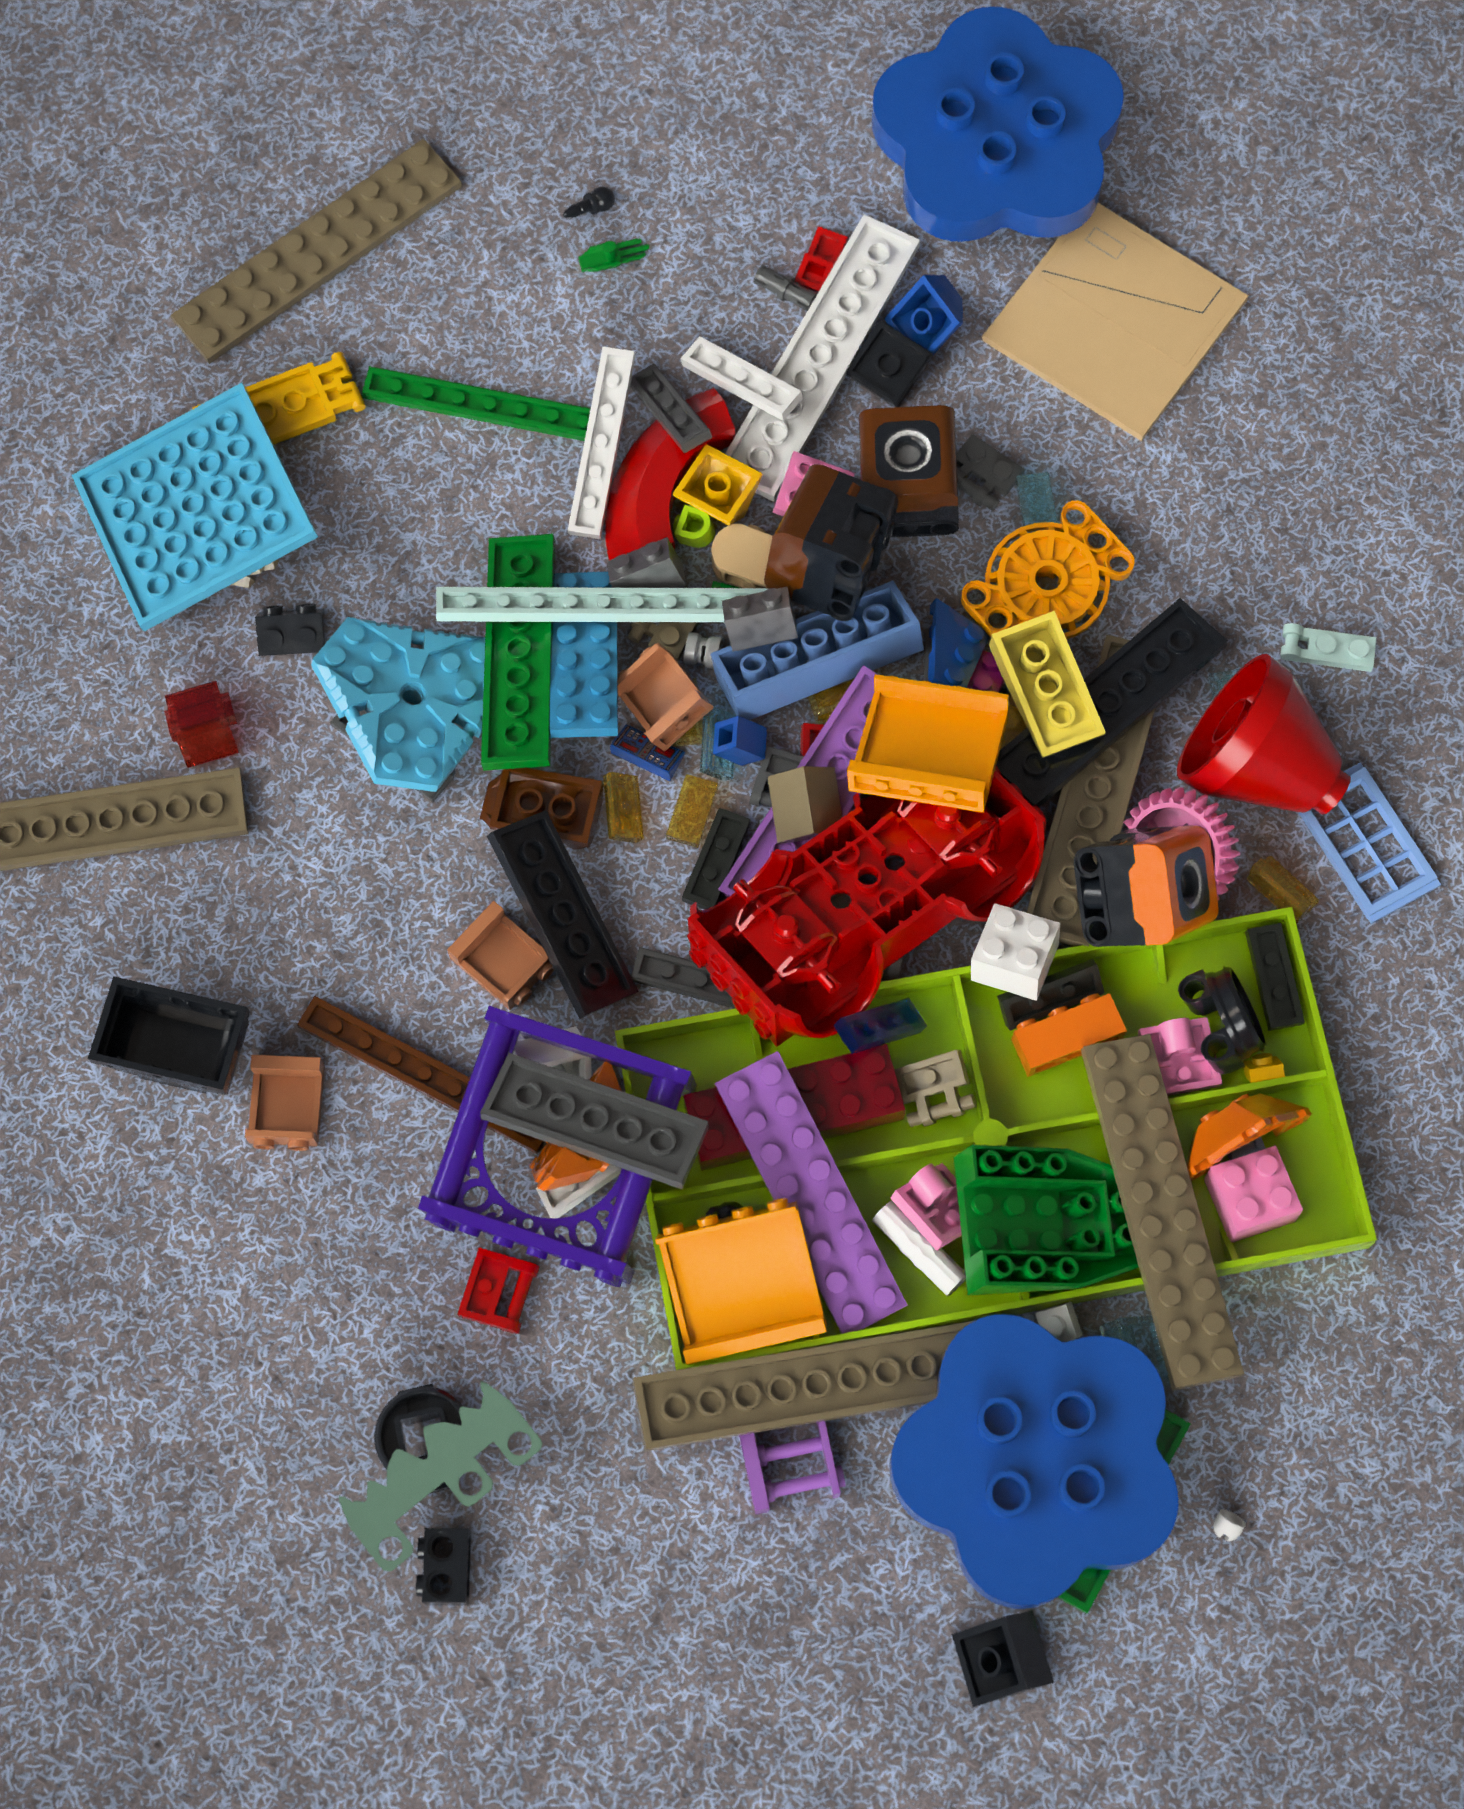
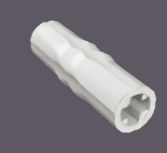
[872,1200,966,1296]

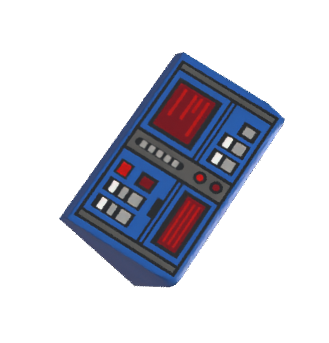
[610,724,685,781]

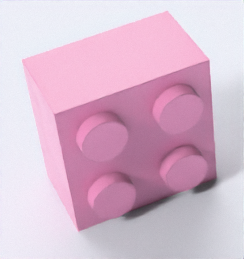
[1204,1145,1303,1243]

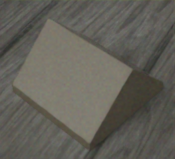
[767,766,842,844]

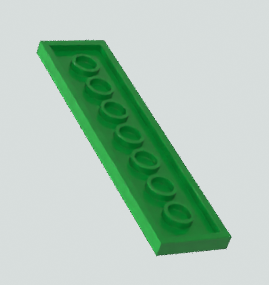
[481,534,555,771]

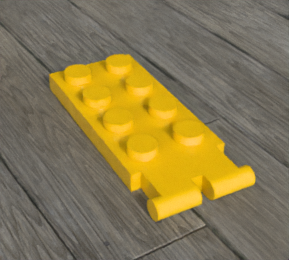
[192,352,366,445]

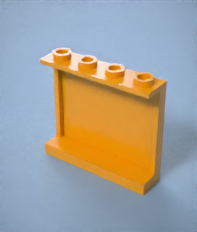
[847,674,1009,813]
[655,1198,827,1365]

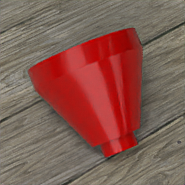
[1177,654,1351,815]

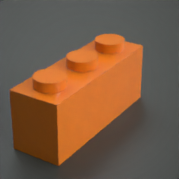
[1011,993,1127,1077]

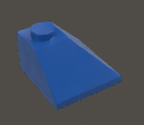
[884,275,963,355]

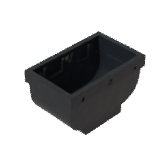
[88,976,250,1095]

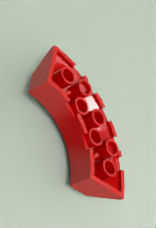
[605,388,735,561]

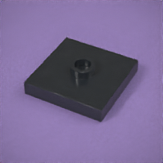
[846,320,934,407]

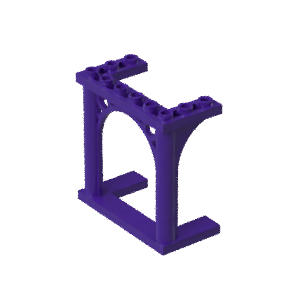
[417,1006,697,1288]

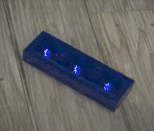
[833,998,927,1054]

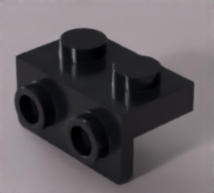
[255,604,325,656]

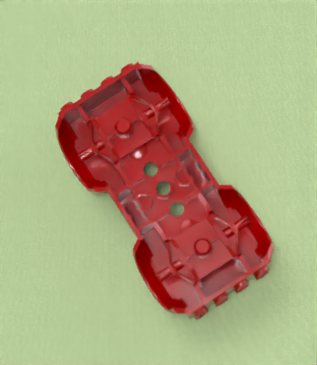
[687,766,1046,1047]

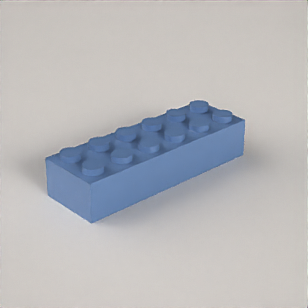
[710,581,924,720]

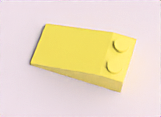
[989,611,1106,758]

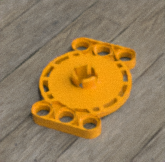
[961,500,1135,639]

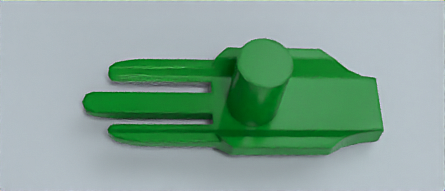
[578,239,649,272]

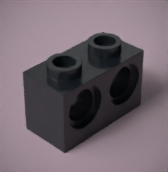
[416,1528,471,1606]

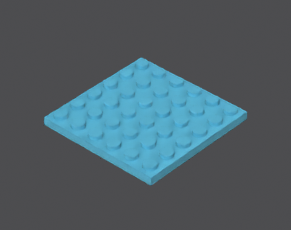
[72,383,318,631]

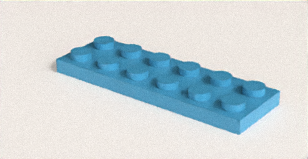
[550,572,618,738]

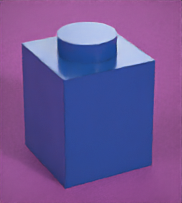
[713,716,767,766]

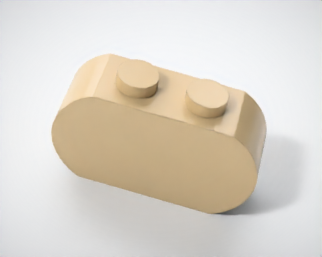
[711,523,773,588]

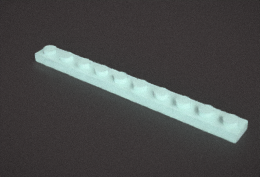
[436,587,768,622]

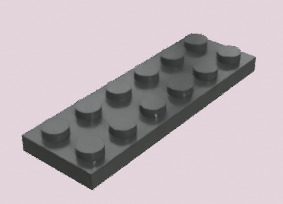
[480,1053,709,1189]

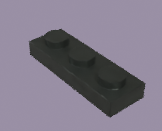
[682,808,750,910]
[1245,923,1305,1031]
[997,959,1105,1030]

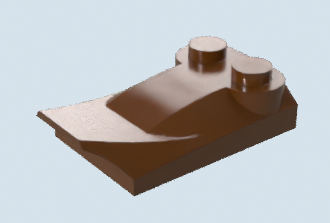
[480,768,604,849]

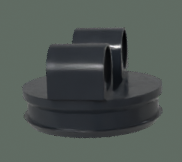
[1178,966,1267,1074]
[374,1384,463,1494]

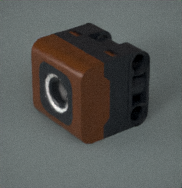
[859,405,959,537]
[764,464,898,621]

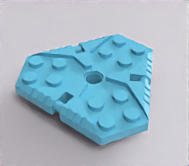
[311,617,485,792]

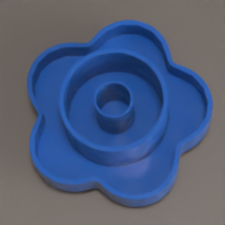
[872,6,1123,242]
[889,1314,1178,1609]

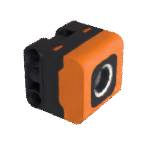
[1074,825,1219,947]

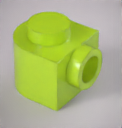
[673,505,716,548]

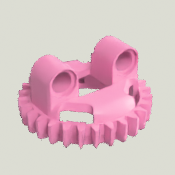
[1121,787,1240,900]

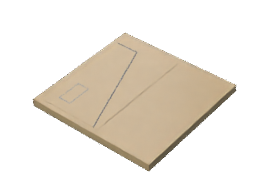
[982,203,1249,441]

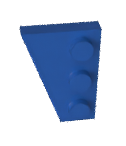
[928,598,989,688]

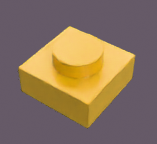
[1243,1053,1285,1083]

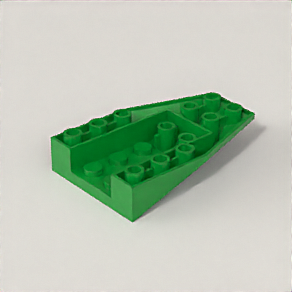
[954,1145,1139,1296]

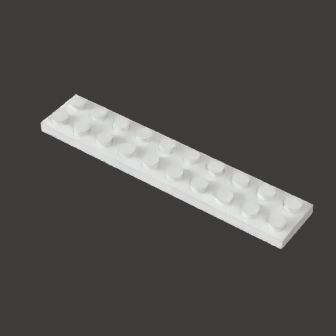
[725,214,920,502]

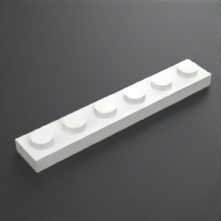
[568,347,635,539]

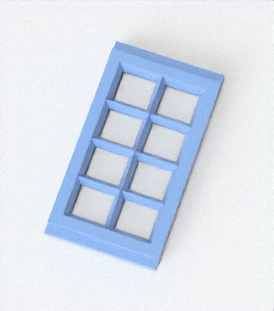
[1298,762,1441,924]

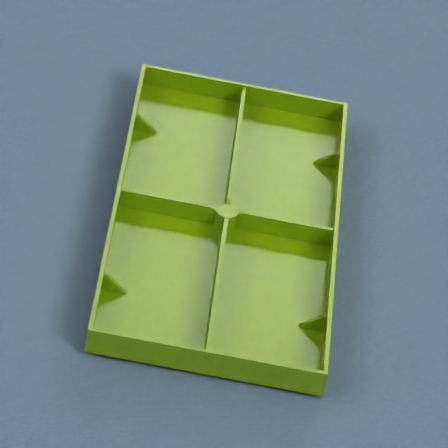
[615,907,1377,1370]

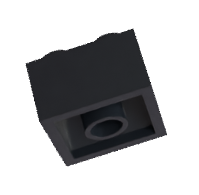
[952,1610,1054,1707]

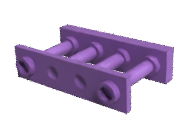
[739,1421,846,1515]

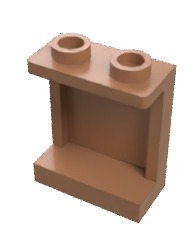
[618,643,714,751]
[447,901,554,1010]
[244,1055,325,1151]

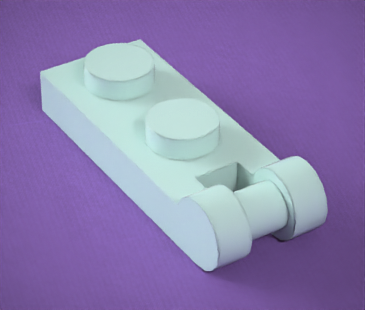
[1280,623,1376,672]

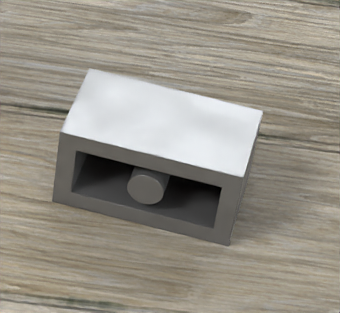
[607,537,686,588]
[722,587,798,652]

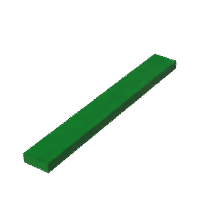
[361,366,591,441]

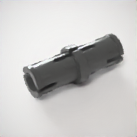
[754,265,818,311]

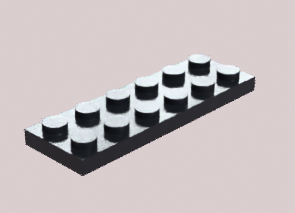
[487,810,639,1019]

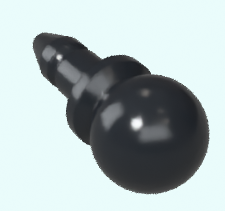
[563,186,615,218]

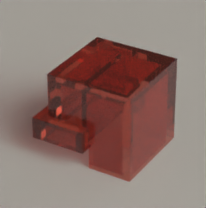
[164,681,239,768]

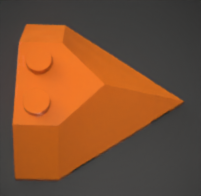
[529,1061,621,1191]
[1186,1094,1312,1181]

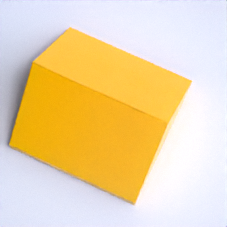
[673,444,763,526]

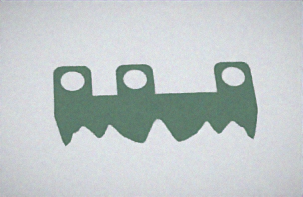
[339,1381,542,1572]

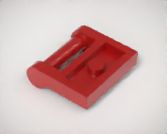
[457,1247,540,1334]

